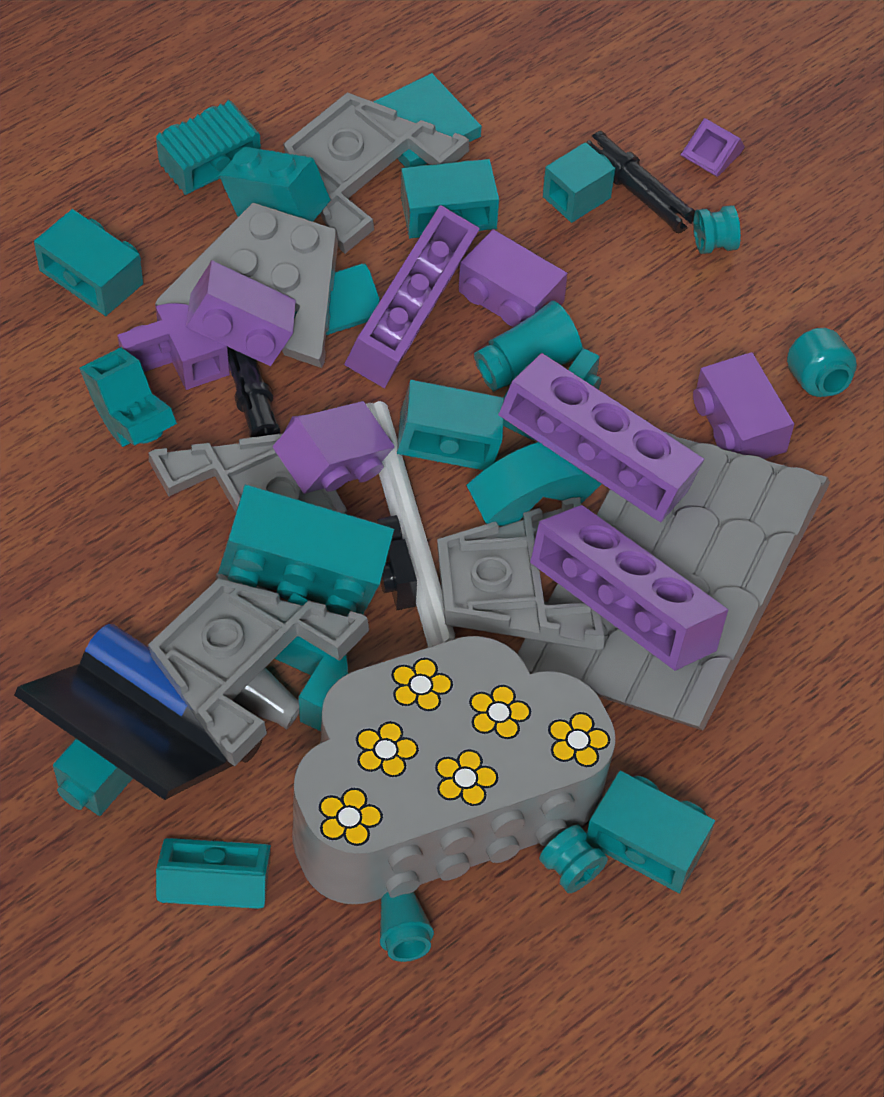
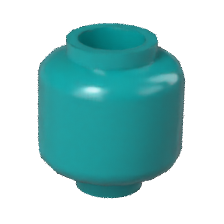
[787,327,857,397]

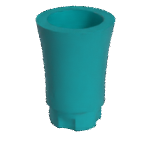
[474,300,583,391]

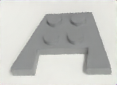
[283,92,470,254]
[155,203,339,368]
[148,434,347,591]
[437,497,604,650]
[148,578,369,766]

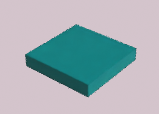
[373,73,482,168]

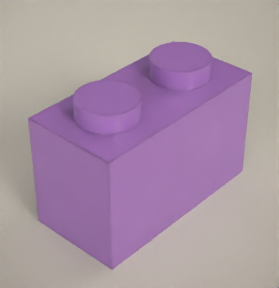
[459,229,568,327]
[186,260,296,366]
[693,352,794,459]
[272,401,395,494]

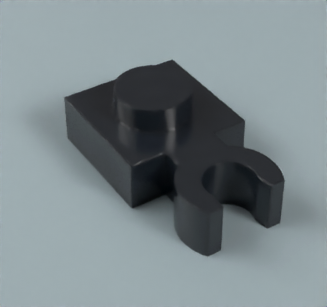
[377,515,417,610]

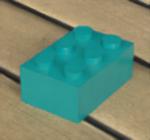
[218,484,394,617]

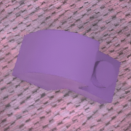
[117,303,230,390]

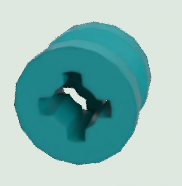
[693,205,741,254]
[539,825,608,894]

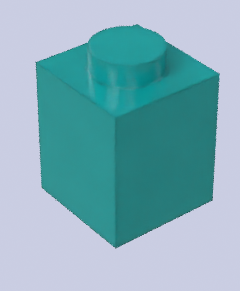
[543,142,615,223]
[53,739,133,816]

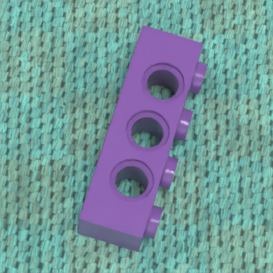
[344,205,480,389]
[498,353,705,523]
[530,505,729,671]

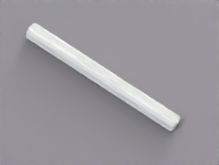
[366,401,455,648]

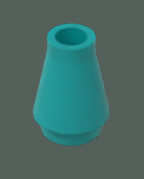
[380,892,434,962]

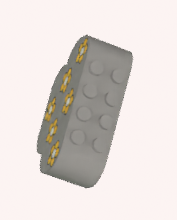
[292,636,615,904]

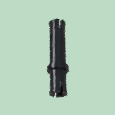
[586,131,695,234]
[227,347,280,438]

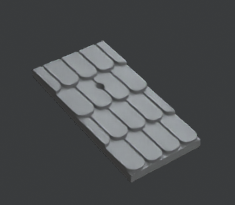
[518,432,830,731]

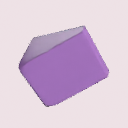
[681,118,745,177]

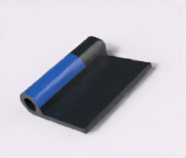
[14,624,263,800]

